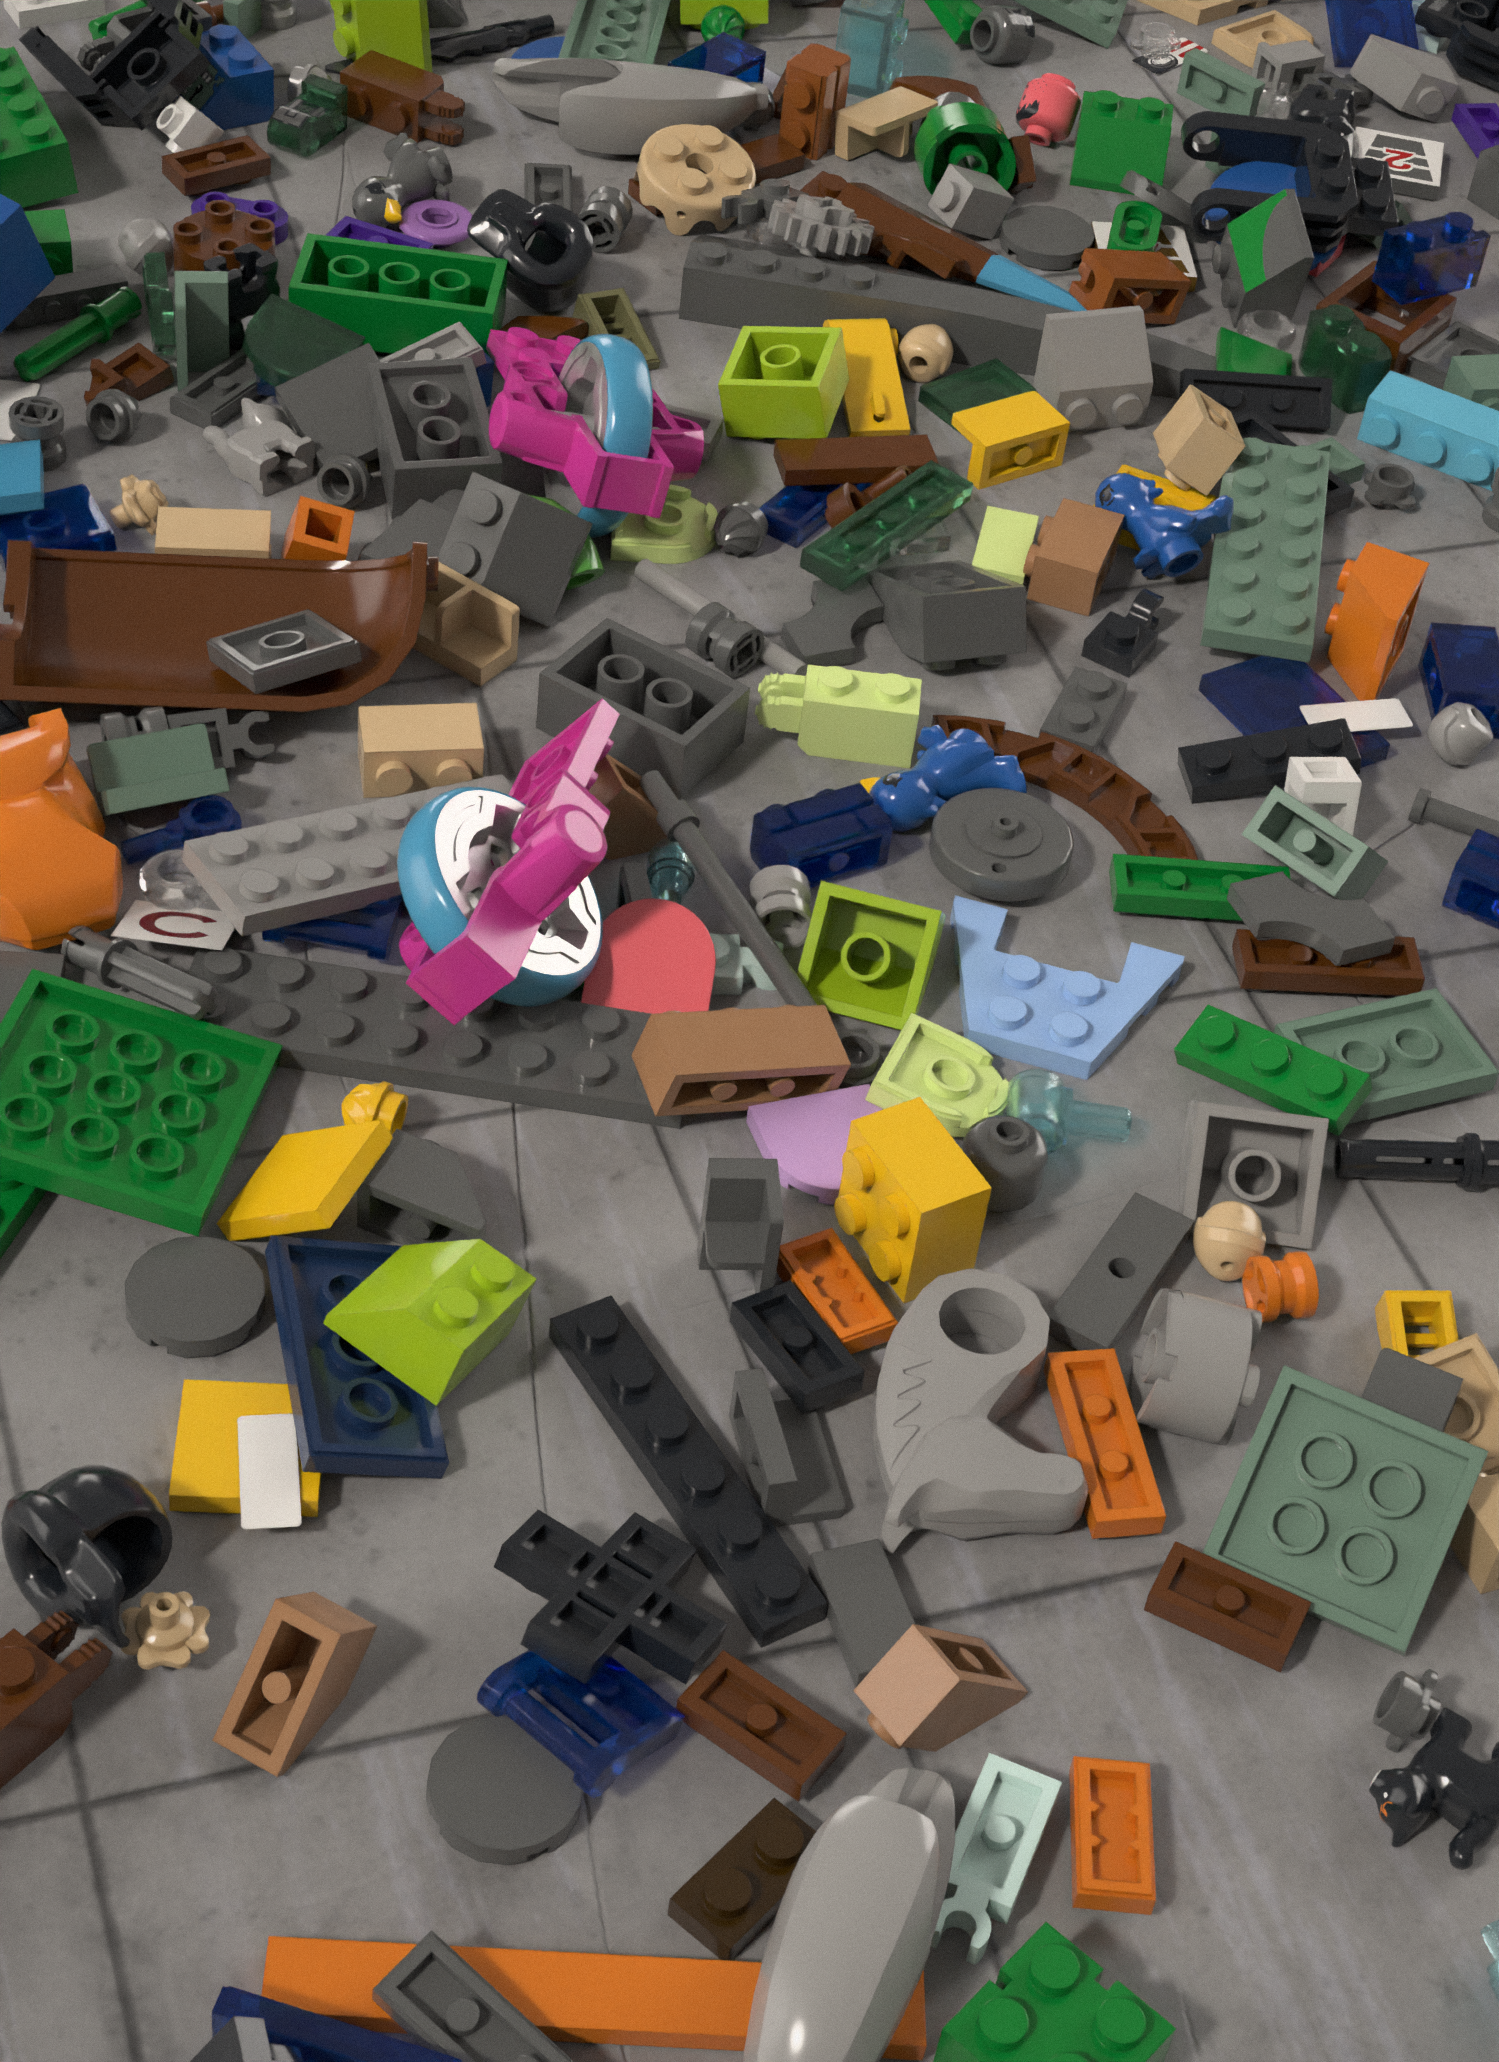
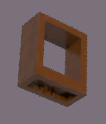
[1306,260,1457,381]

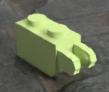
[755,664,922,768]

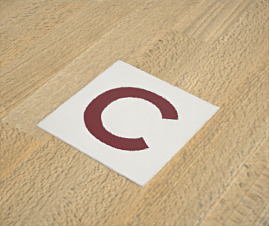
[111,900,235,950]

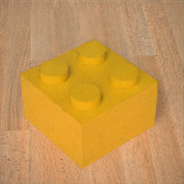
[834,1097,992,1303]

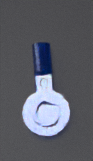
[120,795,242,865]

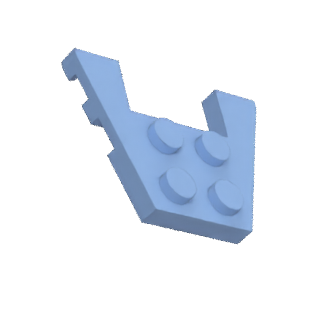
[950,895,1185,1080]

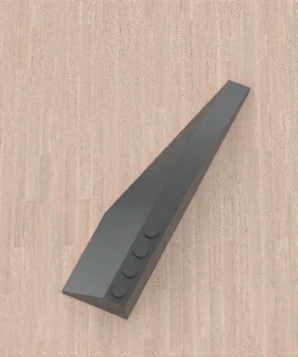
[679,234,1217,399]

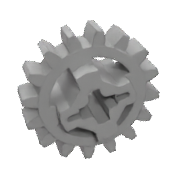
[767,194,875,260]

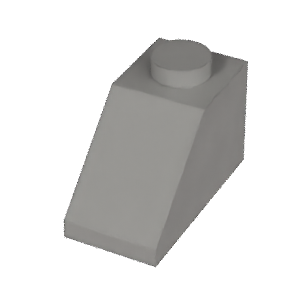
[1350,34,1459,123]

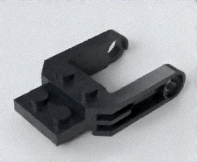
[18,0,210,130]
[1413,0,1499,91]
[1181,111,1399,253]

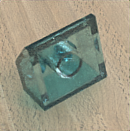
[836,0,909,99]

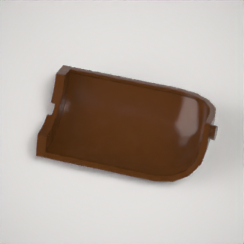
[0,540,439,713]

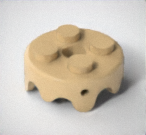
[633,124,756,236]

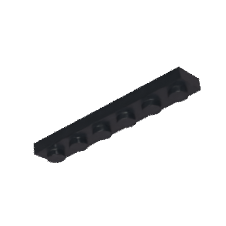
[549,1295,828,1648]

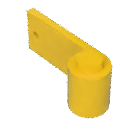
[823,318,911,437]

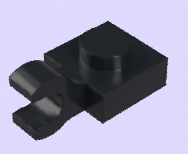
[1081,589,1164,678]

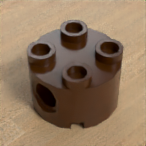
[173,200,275,277]

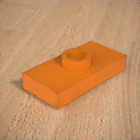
[776,1228,898,1354]
[1069,1756,1156,1915]

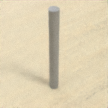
[634,559,808,676]

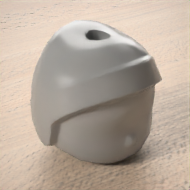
[118,218,174,276]
[1427,702,1493,766]

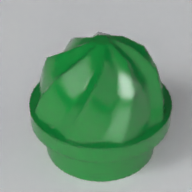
[701,5,745,51]

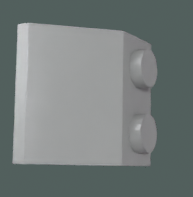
[1032,305,1154,433]
[1179,1100,1329,1249]

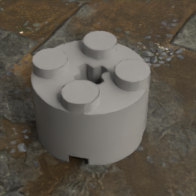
[1128,1288,1262,1446]

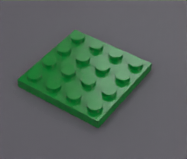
[0,968,283,1237]

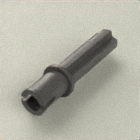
[61,925,218,1020]

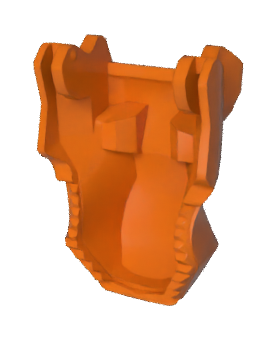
[0,708,123,950]

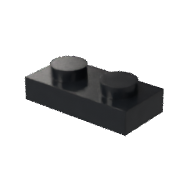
[730,1280,865,1414]

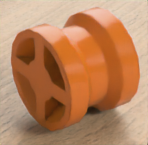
[1242,1251,1319,1323]

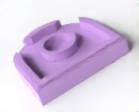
[746,1084,882,1205]

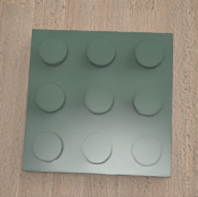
[1202,1365,1489,1656]

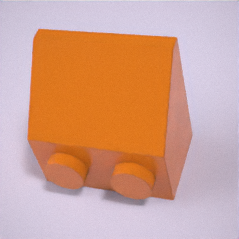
[1324,542,1430,701]

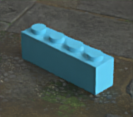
[1357,370,1499,491]

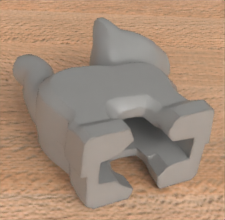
[203,398,315,497]

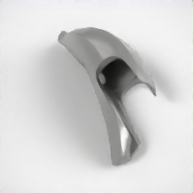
[492,58,769,155]
[743,1768,955,2062]

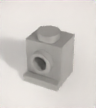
[1251,40,1326,103]

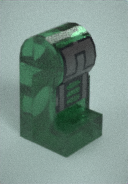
[267,74,348,157]

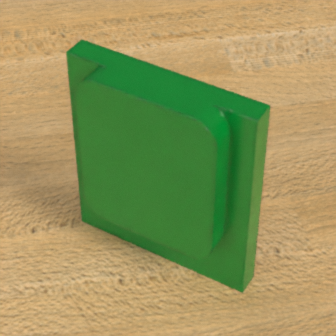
[1215,327,1292,376]

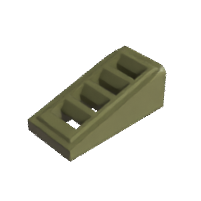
[572,288,661,370]

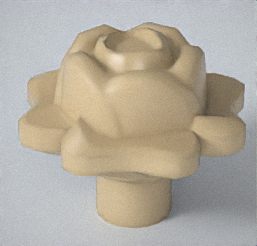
[110,474,169,535]
[121,1591,210,1670]

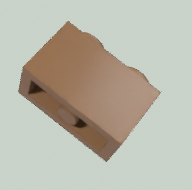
[1023,498,1125,617]

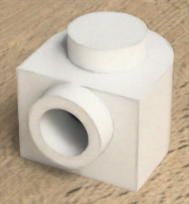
[156,95,225,153]

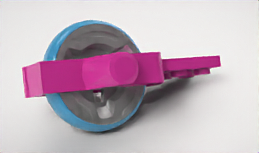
[486,327,704,537]
[397,698,620,1025]

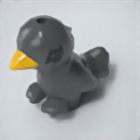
[352,133,453,228]

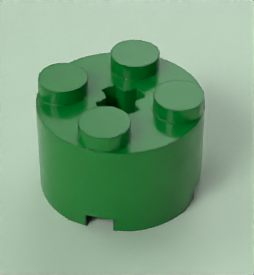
[914,102,1016,195]

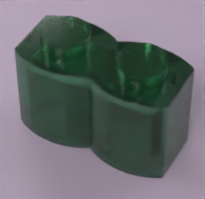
[1298,304,1392,414]

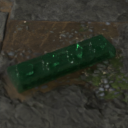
[799,460,973,592]

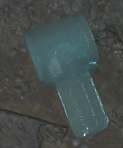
[1007,1069,1132,1154]

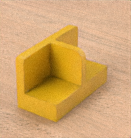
[951,391,1070,490]

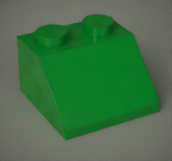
[1069,90,1174,195]

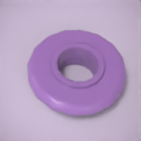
[399,200,473,248]

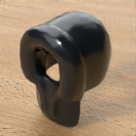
[467,189,594,313]
[1,1465,172,1648]

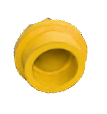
[341,1081,408,1135]

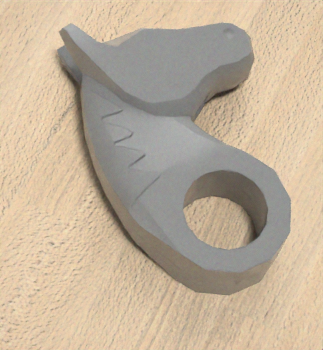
[872,1268,1089,1556]

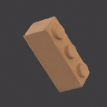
[631,1005,851,1117]

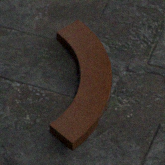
[931,715,1199,860]

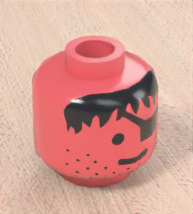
[1016,73,1081,146]

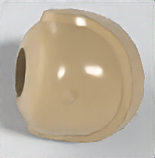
[898,324,953,383]
[1193,1201,1266,1281]

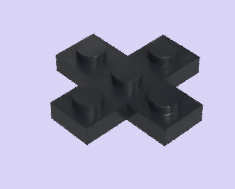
[494,1509,728,1685]

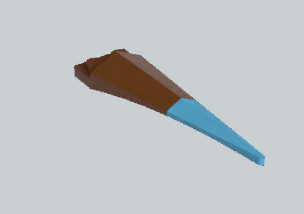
[800,171,1086,311]

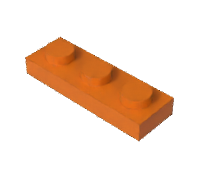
[1043,1348,1166,1539]

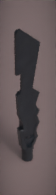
[325,14,555,74]

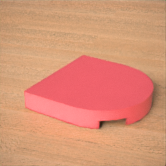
[581,898,716,1014]

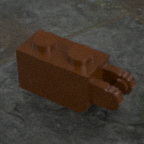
[340,50,465,146]
[0,1610,113,1789]

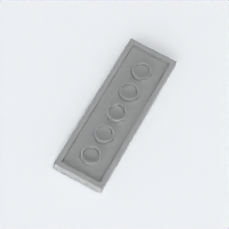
[182,774,513,936]

